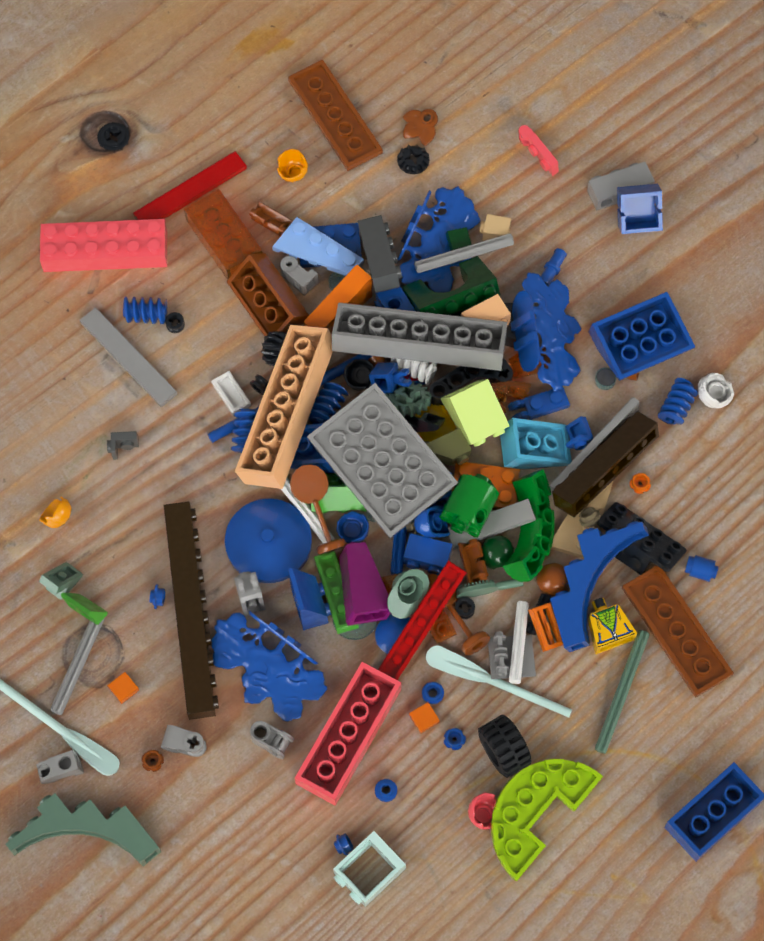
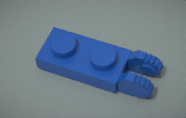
[507,386,570,420]

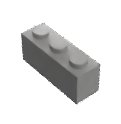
[587,162,655,211]

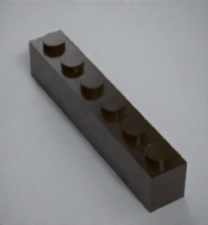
[552,411,659,518]

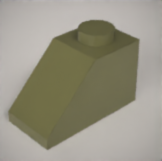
[427,428,472,466]

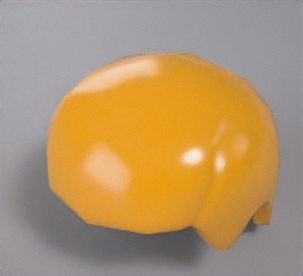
[277,149,308,182]
[39,496,72,528]

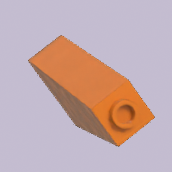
[304,265,372,333]

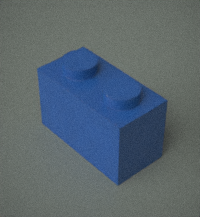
[403,533,453,575]

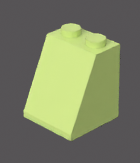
[440,379,509,447]

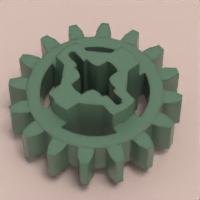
[385,381,431,417]

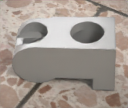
[280,256,319,296]
[36,750,84,784]

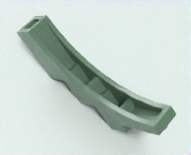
[5,793,161,866]

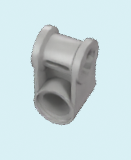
[250,721,295,759]
[161,725,207,757]

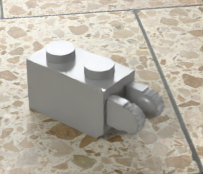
[234,572,265,616]

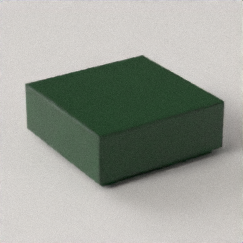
[446,227,472,251]

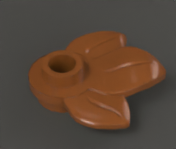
[403,109,438,146]

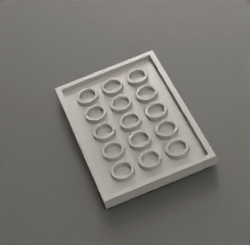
[307,383,458,538]

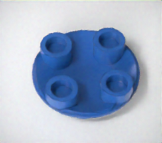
[375,614,411,654]

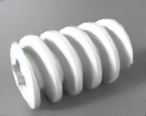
[390,358,437,385]

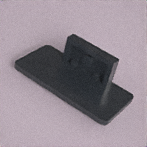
[597,502,687,575]

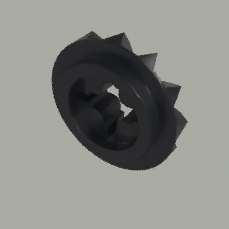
[97,122,130,153]
[397,144,430,174]

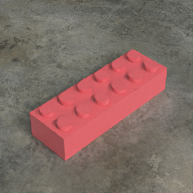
[40,219,167,272]
[295,662,401,806]

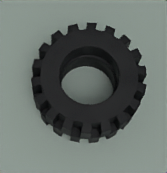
[478,714,532,778]

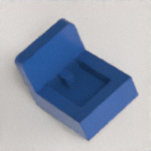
[565,416,594,451]

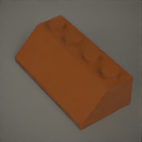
[227,253,309,336]

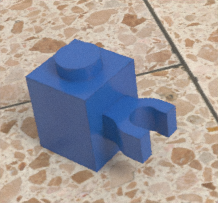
[369,362,412,393]

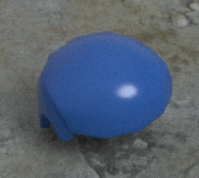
[336,511,370,544]

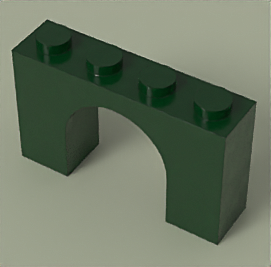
[402,256,501,315]

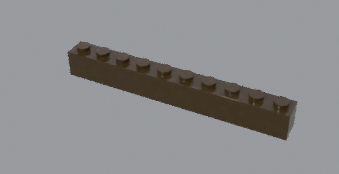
[164,501,219,720]

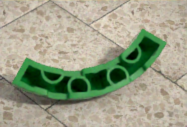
[502,469,555,582]

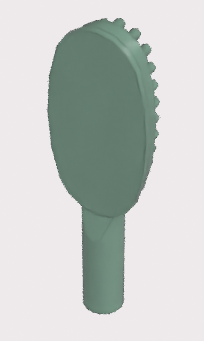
[456,579,524,599]

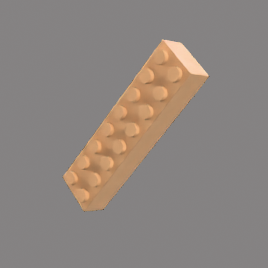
[235,325,333,489]

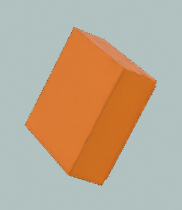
[107,672,139,704]
[409,702,440,734]

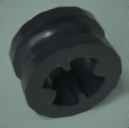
[165,312,185,333]
[250,374,268,395]
[455,597,475,619]

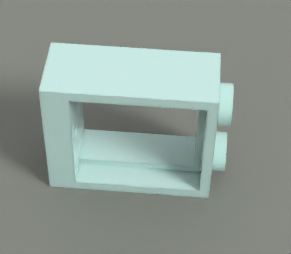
[333,831,406,907]

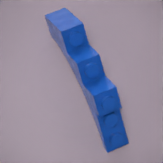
[550,521,649,652]

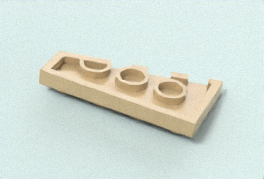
[551,480,614,559]

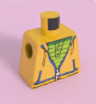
[588,598,637,654]

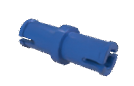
[541,248,567,286]

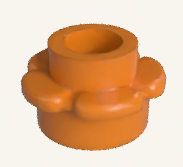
[630,473,651,494]

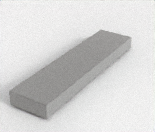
[448,499,536,550]

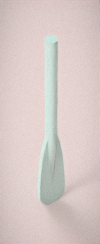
[426,646,572,718]
[0,679,120,776]

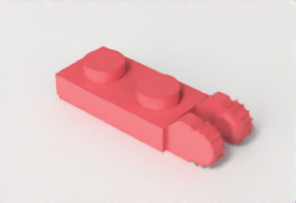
[518,125,559,176]

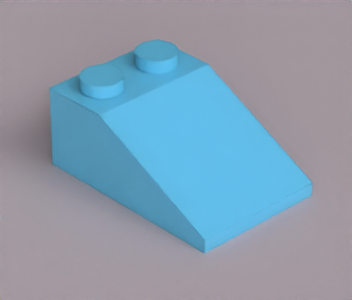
[500,418,572,469]

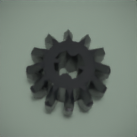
[261,331,287,366]

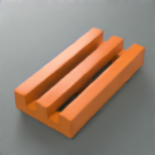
[528,602,563,652]

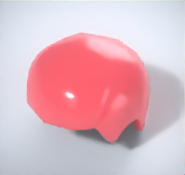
[468,792,496,830]

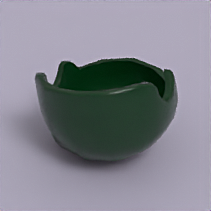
[480,535,514,570]

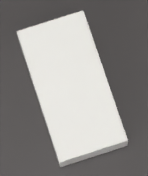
[211,371,251,416]

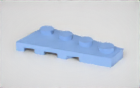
[272,217,364,276]

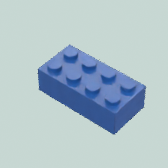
[664,762,764,862]

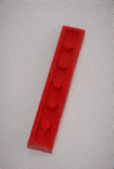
[133,151,247,220]
[378,560,467,680]

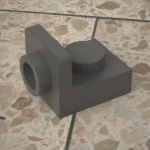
[107,431,139,460]

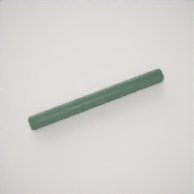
[595,630,650,754]

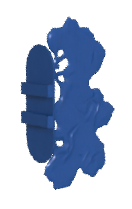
[397,186,481,292]
[510,273,582,392]
[211,610,327,722]

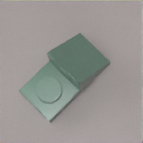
[39,562,83,600]

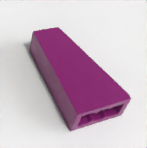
[339,542,390,626]

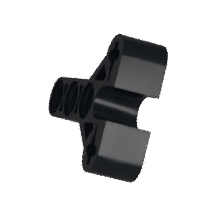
[430,358,513,405]

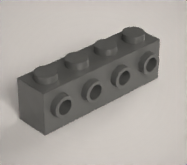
[357,215,402,293]

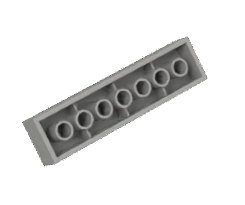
[332,303,507,371]

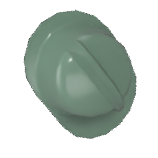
[387,569,429,619]

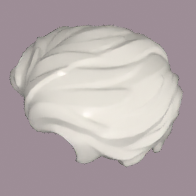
[698,373,734,408]

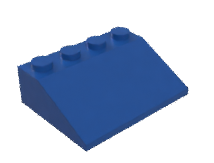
[588,292,695,381]

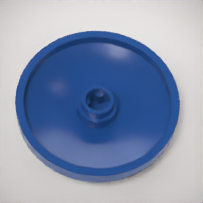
[225,499,312,583]

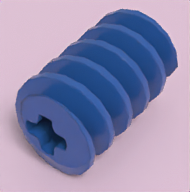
[123,296,167,324]
[657,378,698,425]
[308,382,349,424]
[231,409,258,453]

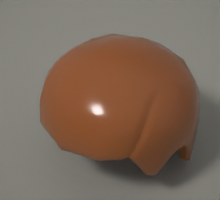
[536,563,570,597]

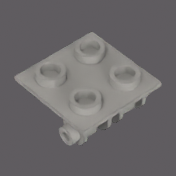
[488,631,536,679]

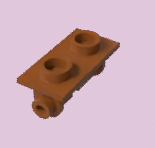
[249,201,293,236]
[458,539,489,584]

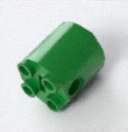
[439,474,499,537]

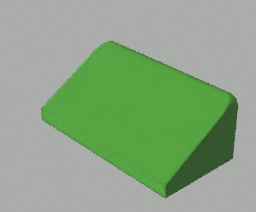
[61,592,108,625]

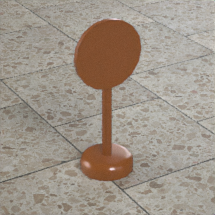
[290,464,347,555]
[424,574,491,656]

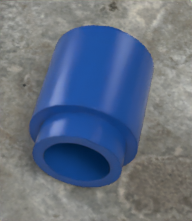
[685,555,719,582]

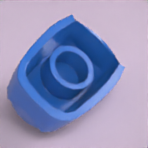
[414,506,450,538]

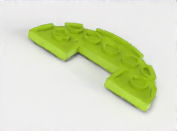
[491,759,603,881]

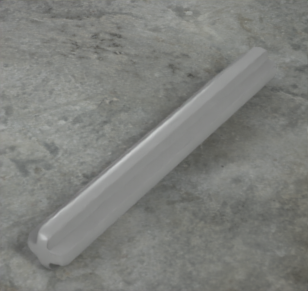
[414,233,514,273]
[51,618,105,715]

